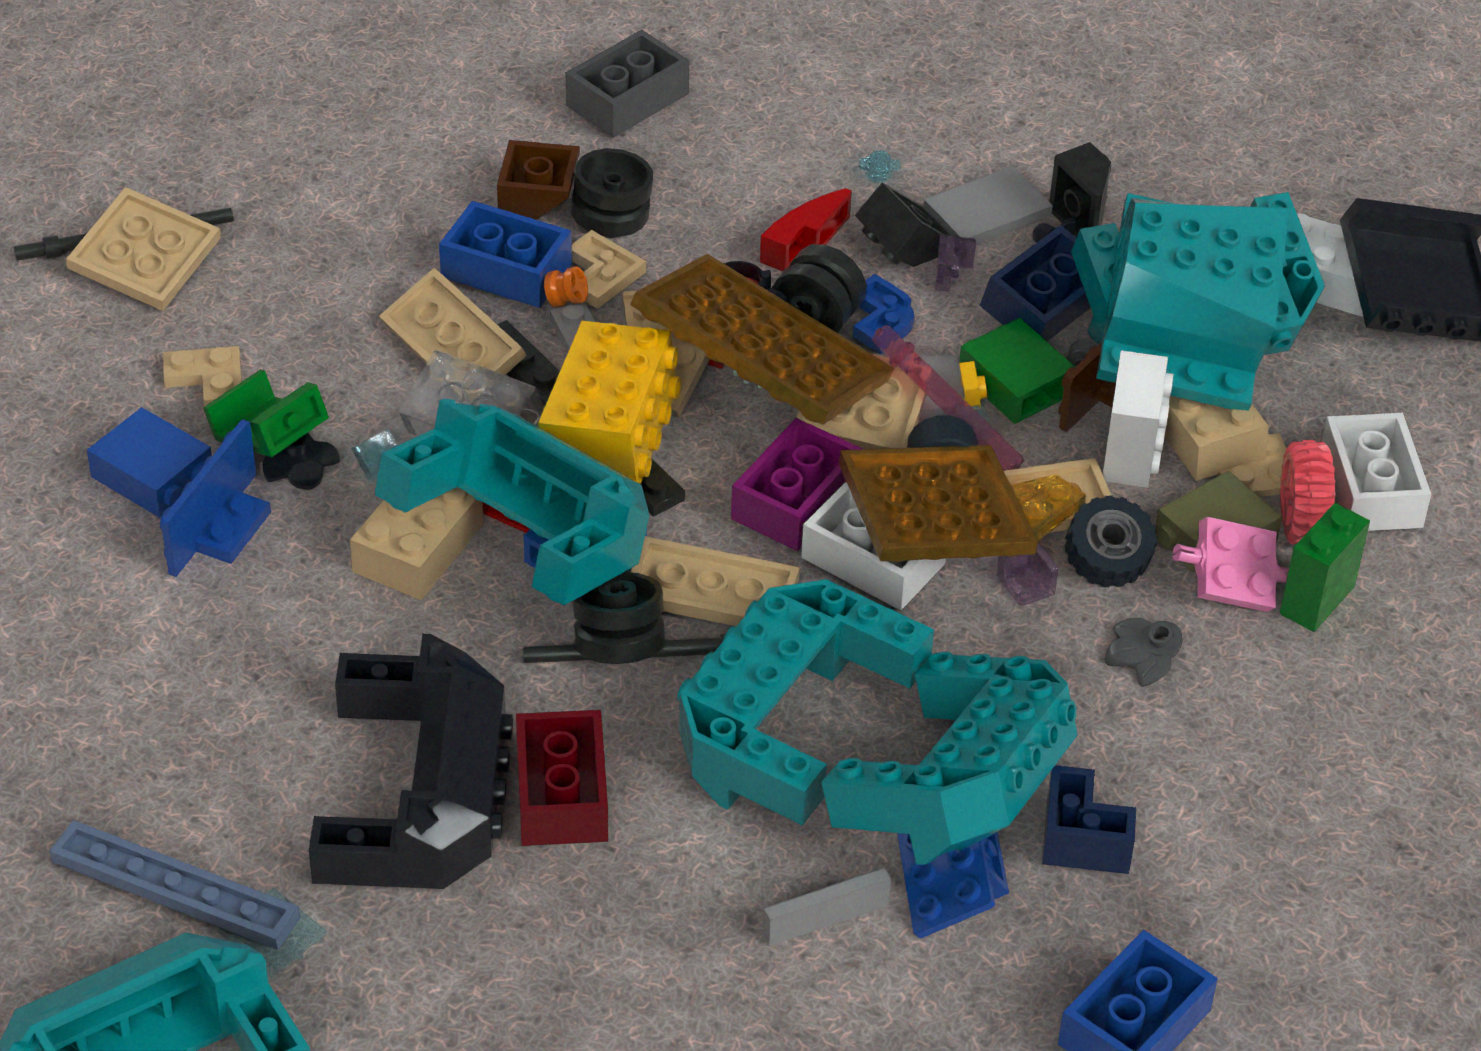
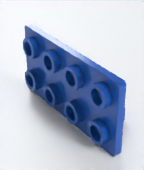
[160,419,271,577]
[897,832,1009,939]

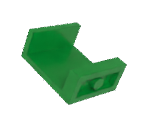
[203,369,329,457]

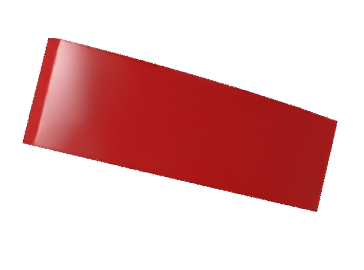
[760,188,852,271]

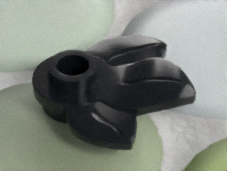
[263,433,340,490]

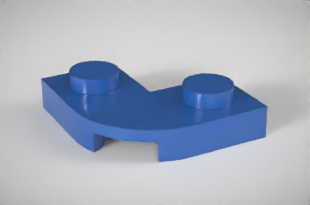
[853,274,914,355]

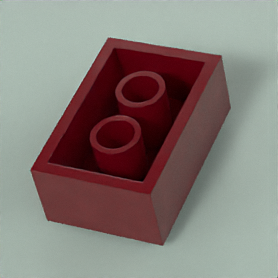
[516,710,608,846]

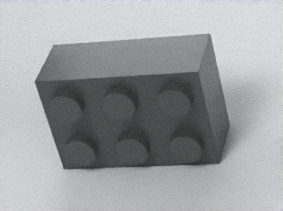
[565,29,689,138]

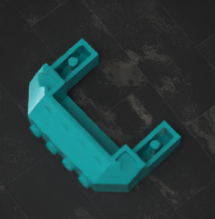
[1071,192,1325,355]
[374,398,649,606]
[677,579,934,826]
[821,651,1078,865]
[0,933,310,1051]

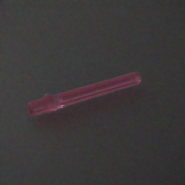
[872,325,1024,471]

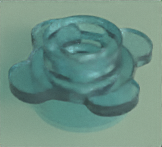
[858,150,901,182]

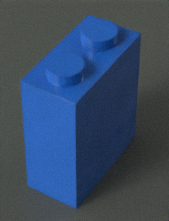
[87,407,212,518]

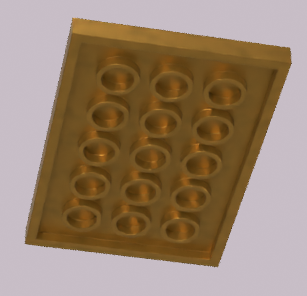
[630,254,894,425]

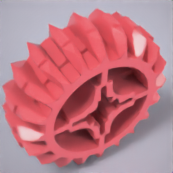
[1279,440,1336,544]

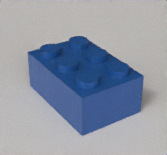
[439,201,572,308]
[1058,929,1218,1051]

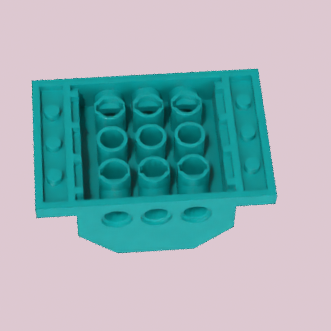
[1096,193,1290,411]

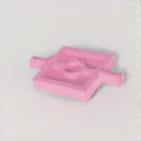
[1172,517,1289,612]

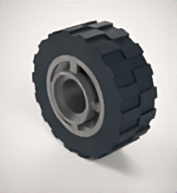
[1064,496,1157,588]

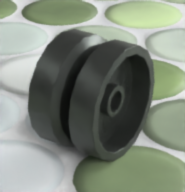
[571,148,653,237]
[772,244,867,333]
[573,572,665,664]

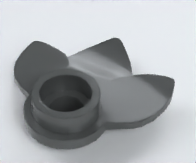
[1104,618,1183,687]

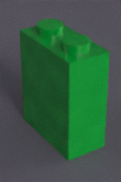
[959,318,1075,424]
[1280,503,1370,632]

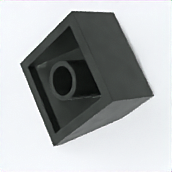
[1049,142,1111,237]
[855,182,961,267]

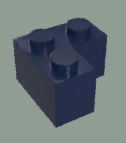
[1042,765,1136,874]

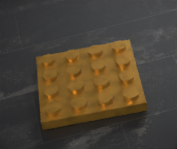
[838,445,1038,562]

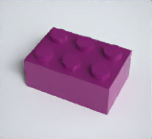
[731,418,862,551]

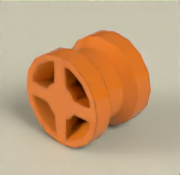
[544,266,588,308]

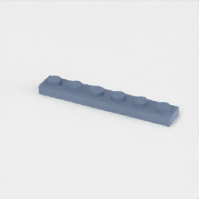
[49,820,301,950]

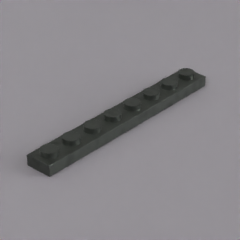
[497,320,685,517]

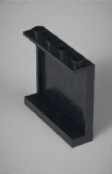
[1340,198,1481,342]

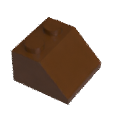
[497,140,580,220]

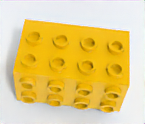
[538,320,681,484]

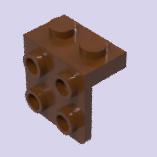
[1058,342,1116,432]

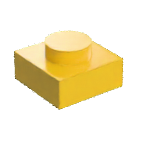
[959,361,987,416]

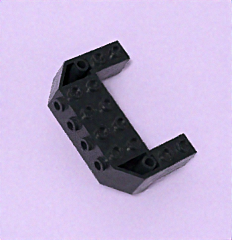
[308,633,513,889]

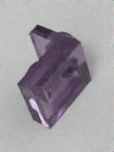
[935,235,976,292]

